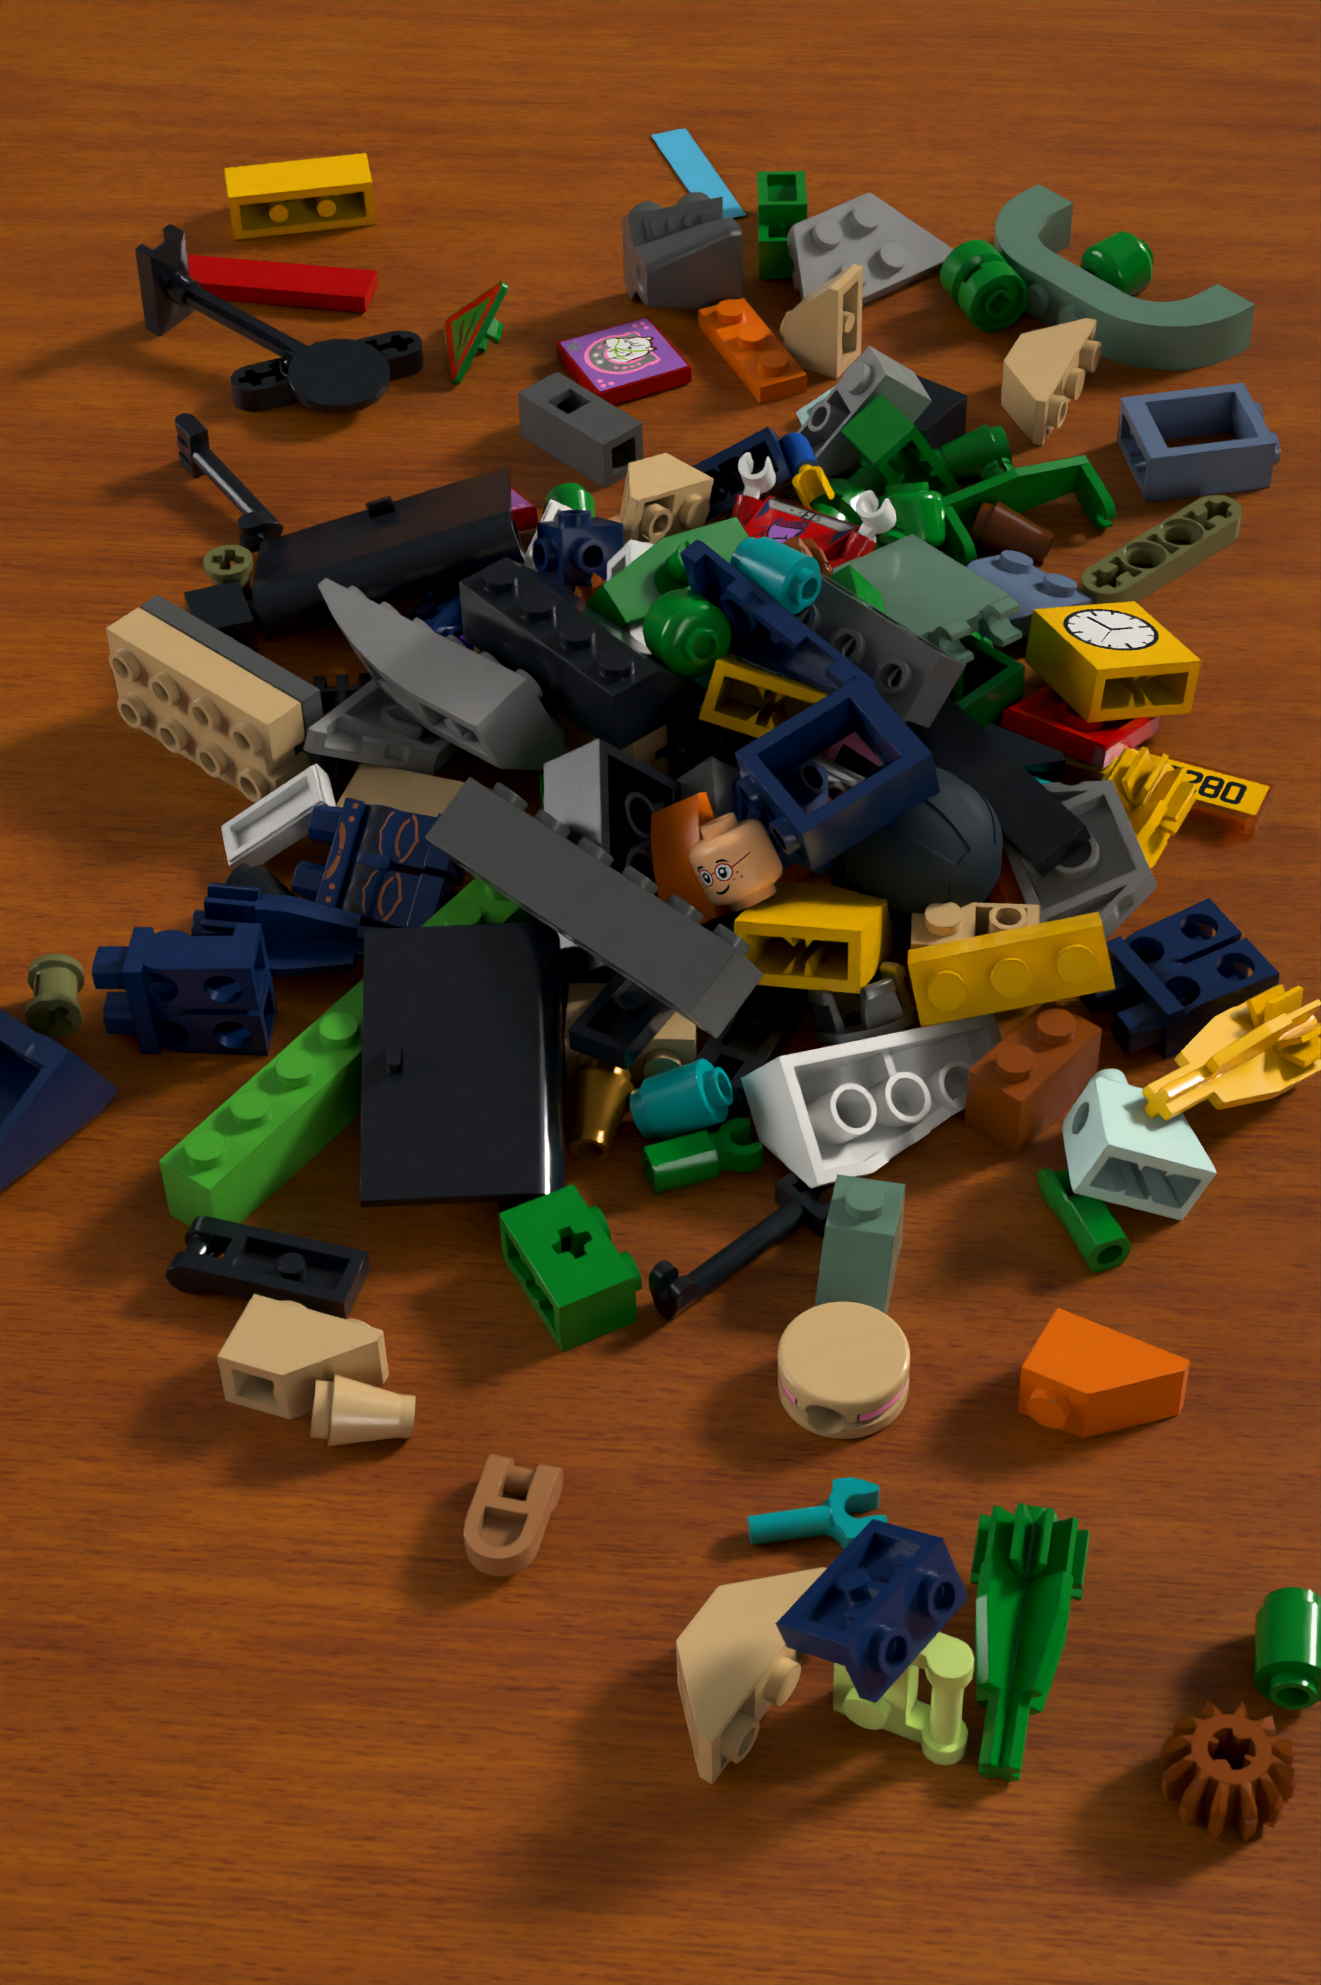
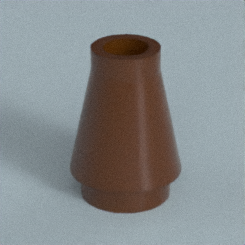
[970,501,1055,564]

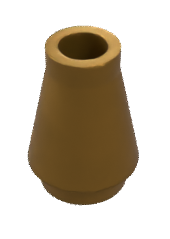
[570,1059,635,1161]

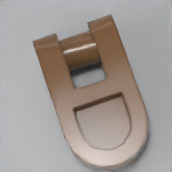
[463,1454,563,1576]

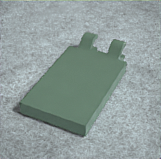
[832,534,1022,664]

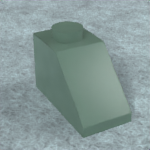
[815,1174,905,1315]

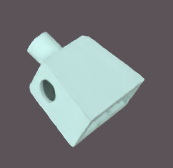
[1062,1068,1217,1221]

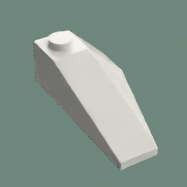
[741,1013,1002,1189]

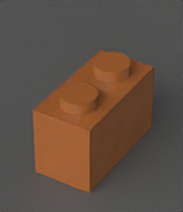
[964,1001,1102,1156]

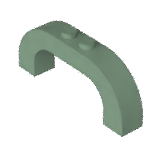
[994,184,1255,370]

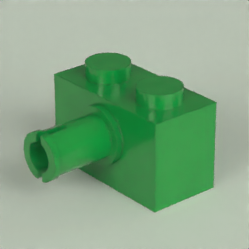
[841,393,960,497]

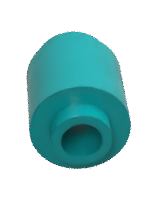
[730,536,822,614]
[630,1058,733,1141]

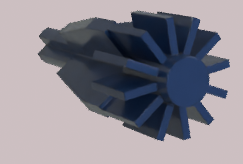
[191,882,385,978]

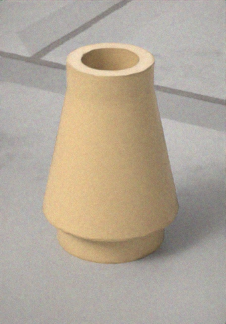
[310,1374,416,1446]

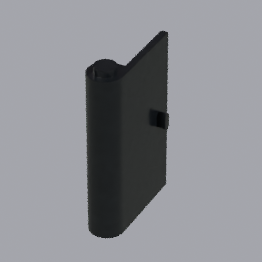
[246,466,526,641]
[360,922,567,1213]

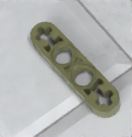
[1080,495,1242,604]

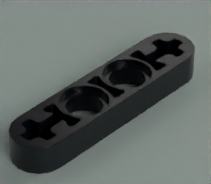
[230,330,424,412]

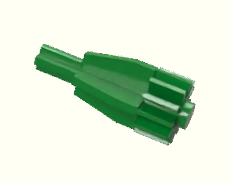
[970,1503,1090,1782]

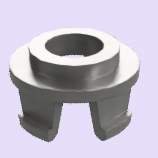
[807,962,918,1045]

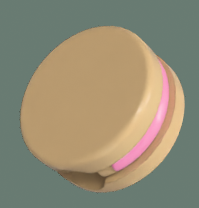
[778,1302,910,1439]

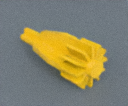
[1101,746,1197,869]
[1141,984,1321,1121]

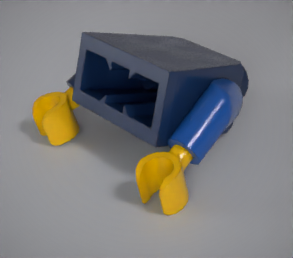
[692,427,835,526]

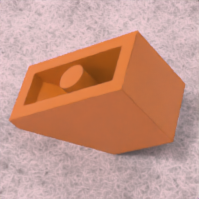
[1017,1307,1190,1439]

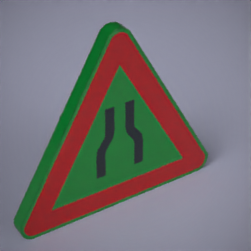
[444,281,508,386]

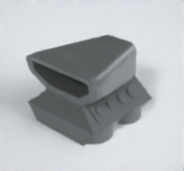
[622,192,743,310]

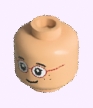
[689,812,783,912]

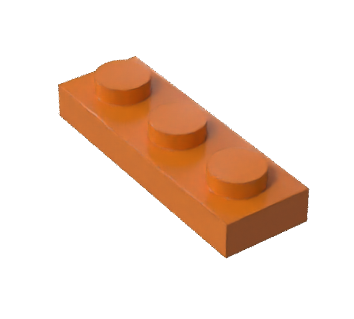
[698,298,807,405]

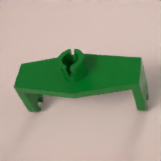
[942,455,1116,567]
[586,517,749,629]

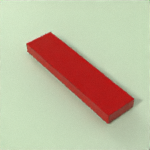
[188,254,378,313]

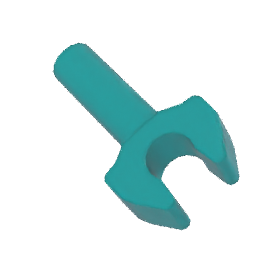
[747,1477,888,1550]

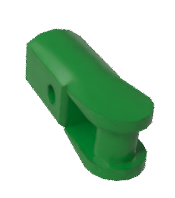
[1037,1167,1131,1273]

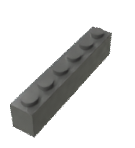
[424,777,764,1039]

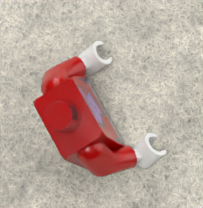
[730,452,896,568]

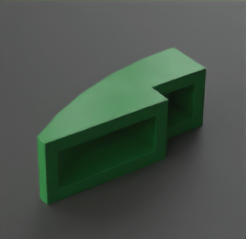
[757,171,807,279]

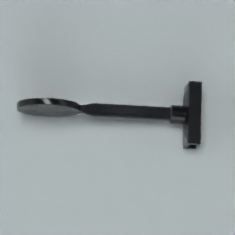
[135,224,391,414]

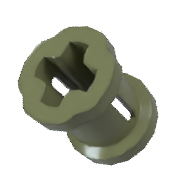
[203,544,253,601]
[25,953,85,1038]

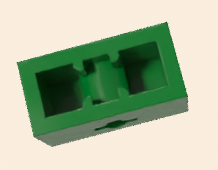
[499,1184,642,1352]

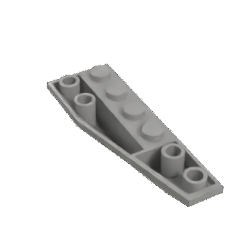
[318,578,569,770]

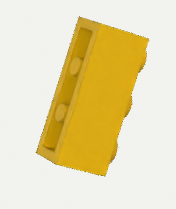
[224,153,376,240]
[908,912,1116,1027]

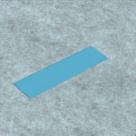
[651,128,746,218]

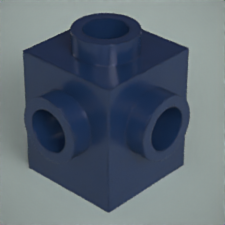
[532,510,623,593]

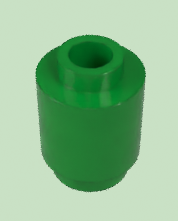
[1254,1587,1321,1710]

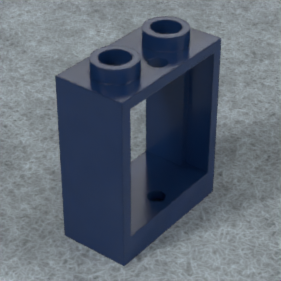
[735,675,940,871]

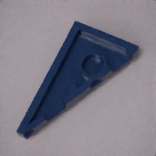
[680,539,877,694]

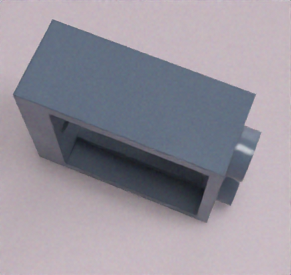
[1117,383,1280,503]

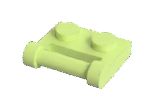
[833,1632,974,1765]

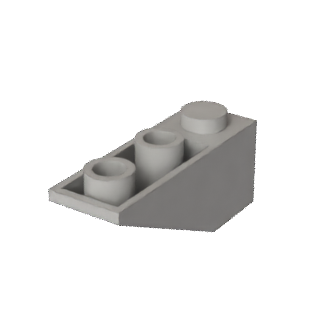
[784,346,932,499]

